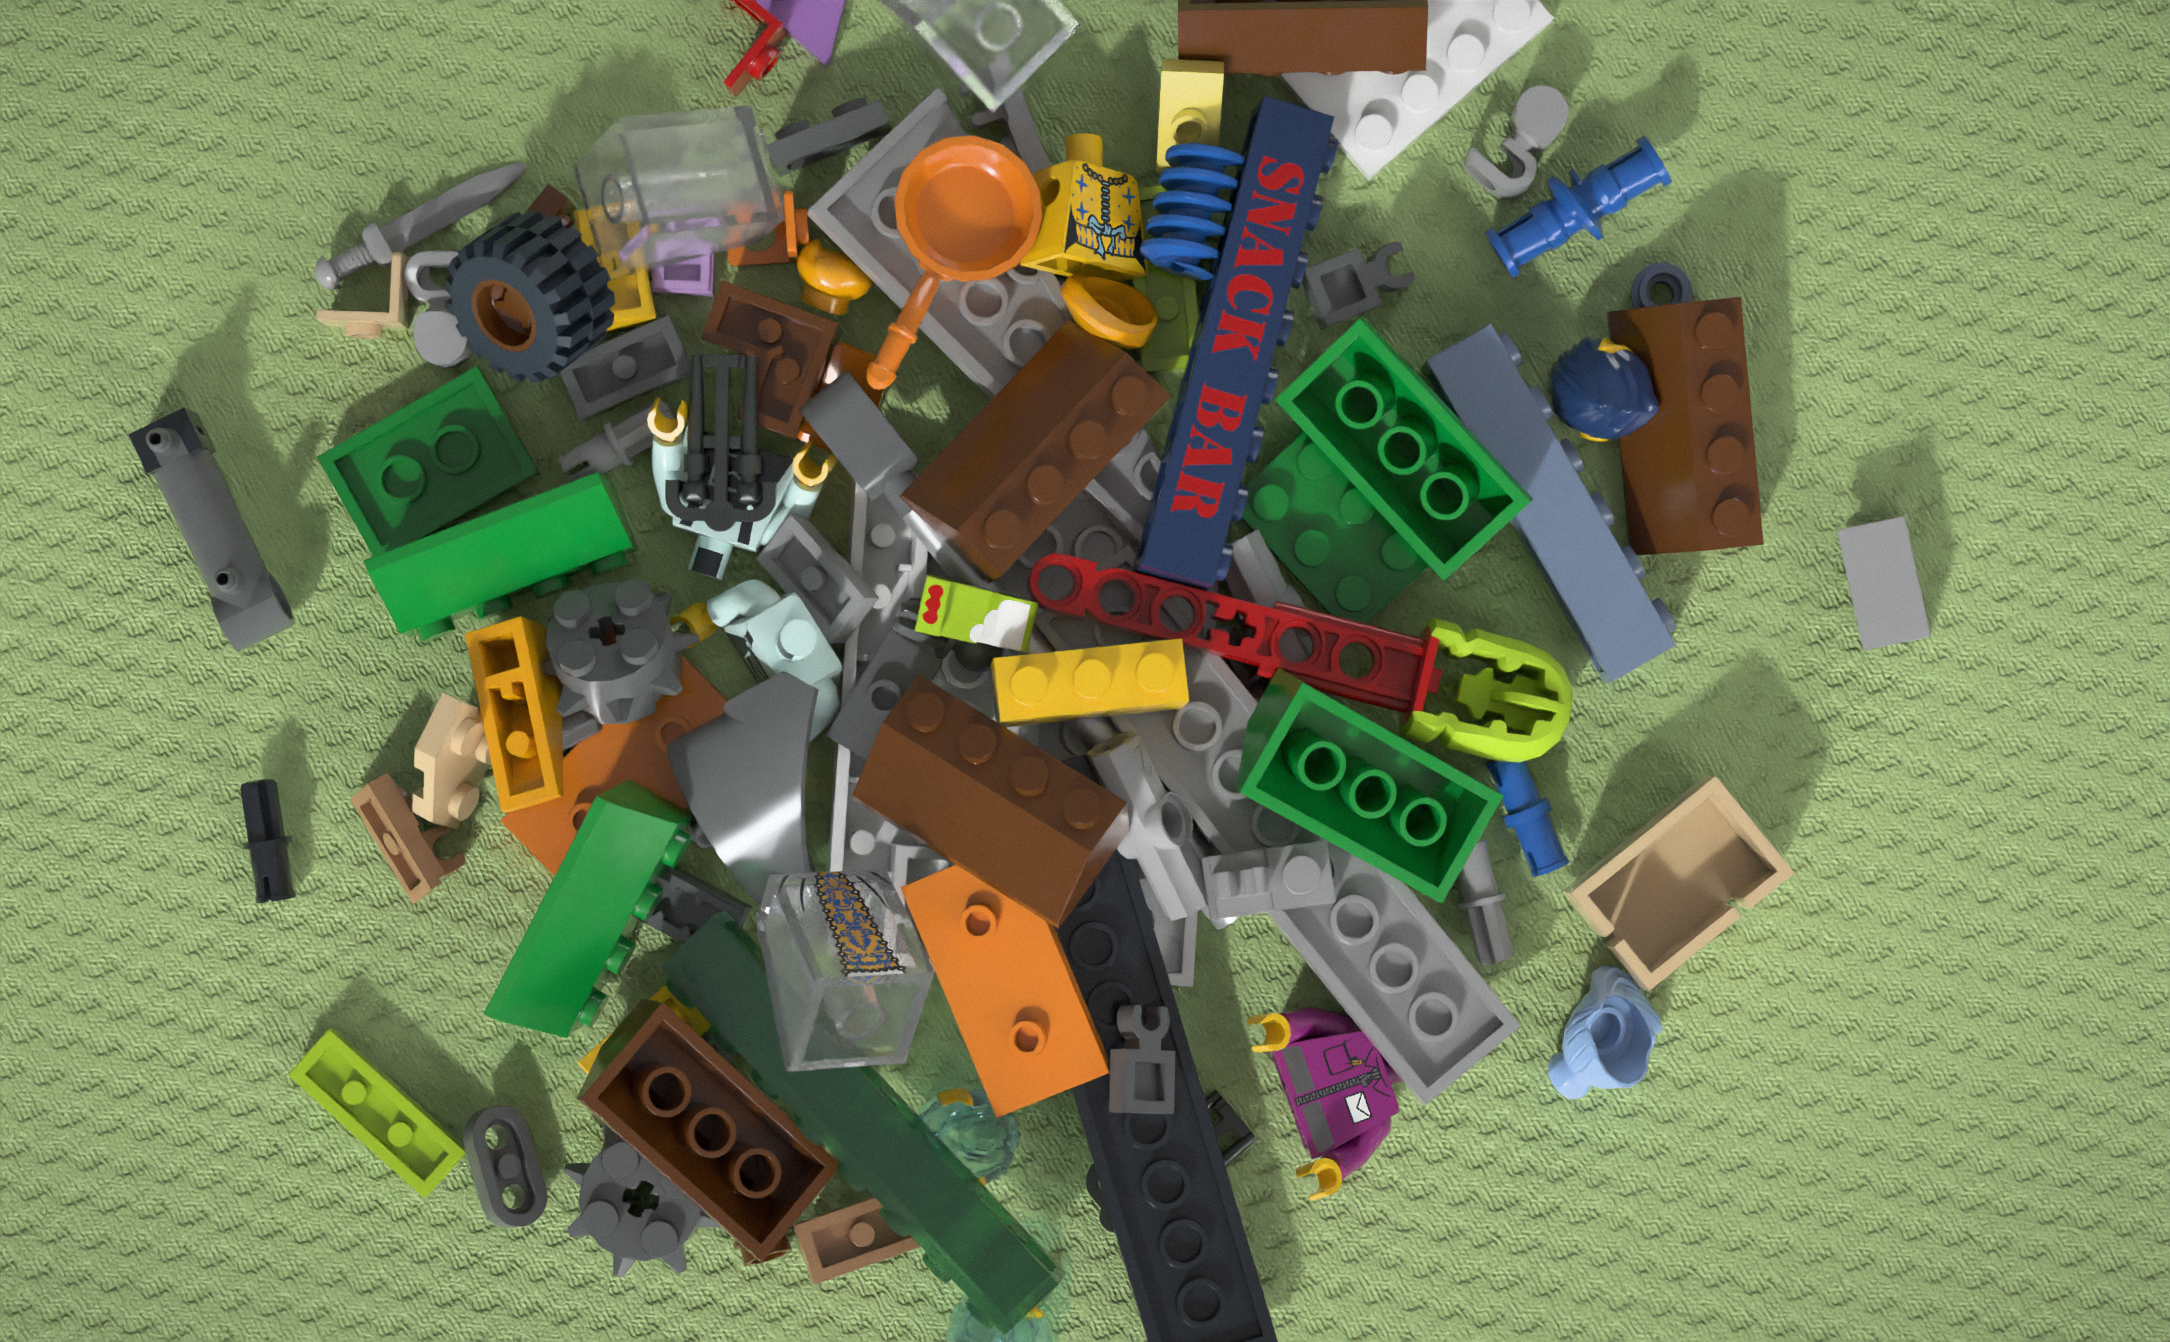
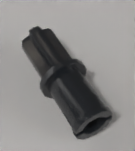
[240,779,296,903]

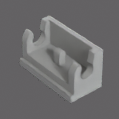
[1837,515,1931,651]

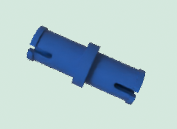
[1485,760,1569,877]

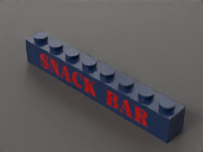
[1132,95,1338,591]

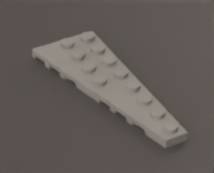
[807,87,1161,547]

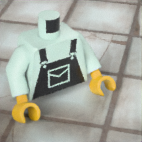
[647,397,837,580]
[669,580,842,743]

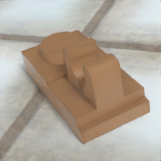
[350,772,465,904]
[794,1185,930,1284]

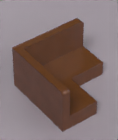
[701,280,843,445]

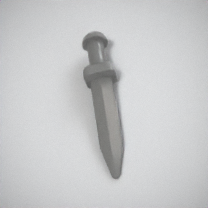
[314,163,526,290]

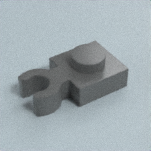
[1302,242,1415,330]
[1109,1005,1175,1114]

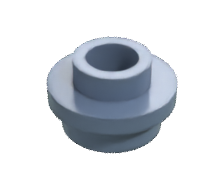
[1630,263,1693,308]

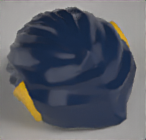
[1548,337,1660,442]

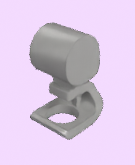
[1463,85,1569,200]
[404,251,473,369]

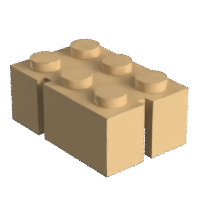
[1562,776,1794,991]

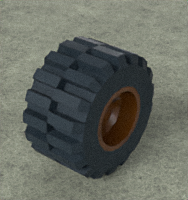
[445,210,615,383]

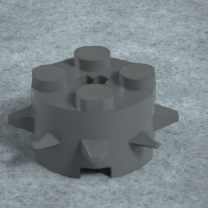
[541,579,699,724]
[563,1123,720,1277]

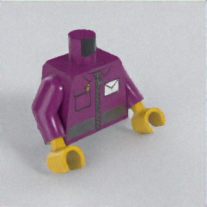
[1247,1006,1402,1201]

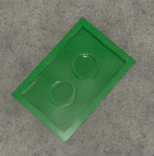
[317,366,541,557]
[1241,432,1429,624]

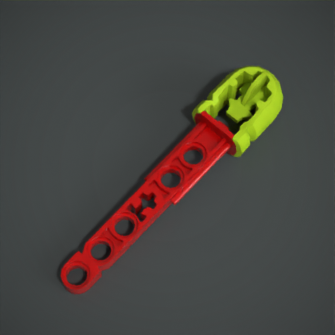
[1027,553,1572,762]

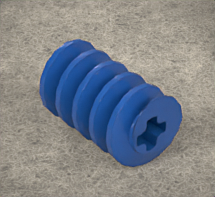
[1140,142,1244,280]

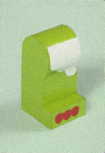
[915,573,1039,652]

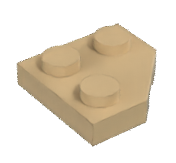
[412,692,492,830]

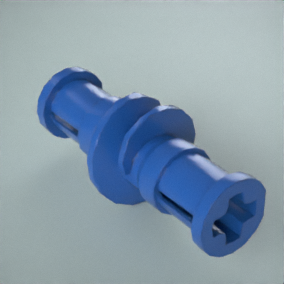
[1485,136,1672,279]

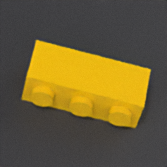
[990,638,1189,727]

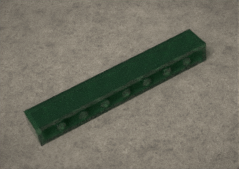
[660,910,1066,1335]

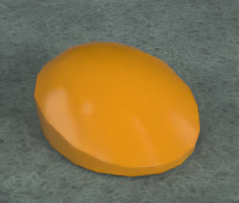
[1059,274,1158,349]

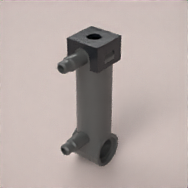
[128,408,295,652]

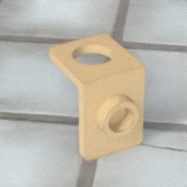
[316,252,410,339]

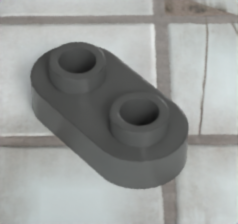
[463,1105,547,1228]

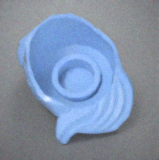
[1547,965,1663,1099]

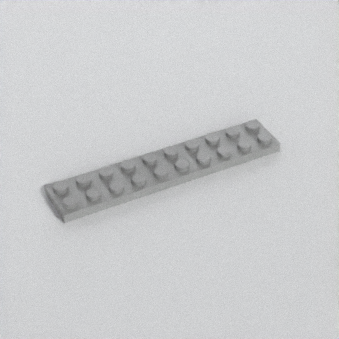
[1034,544,1521,1105]

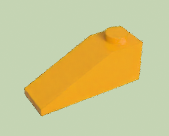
[465,616,563,813]

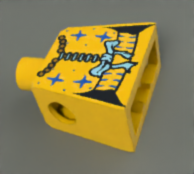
[1020,133,1148,282]

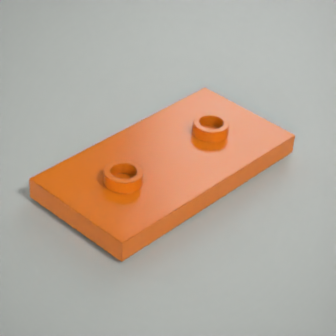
[500,651,728,876]
[900,864,1110,1118]

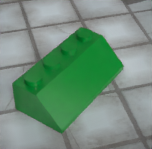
[1275,316,1533,581]
[363,472,639,642]
[1236,668,1504,904]
[484,779,693,1038]

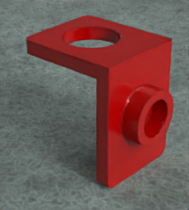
[724,0,787,97]

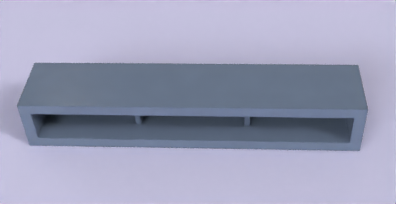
[1422,324,1677,684]

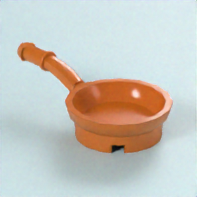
[866,135,1043,390]

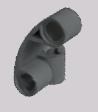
[667,671,819,906]

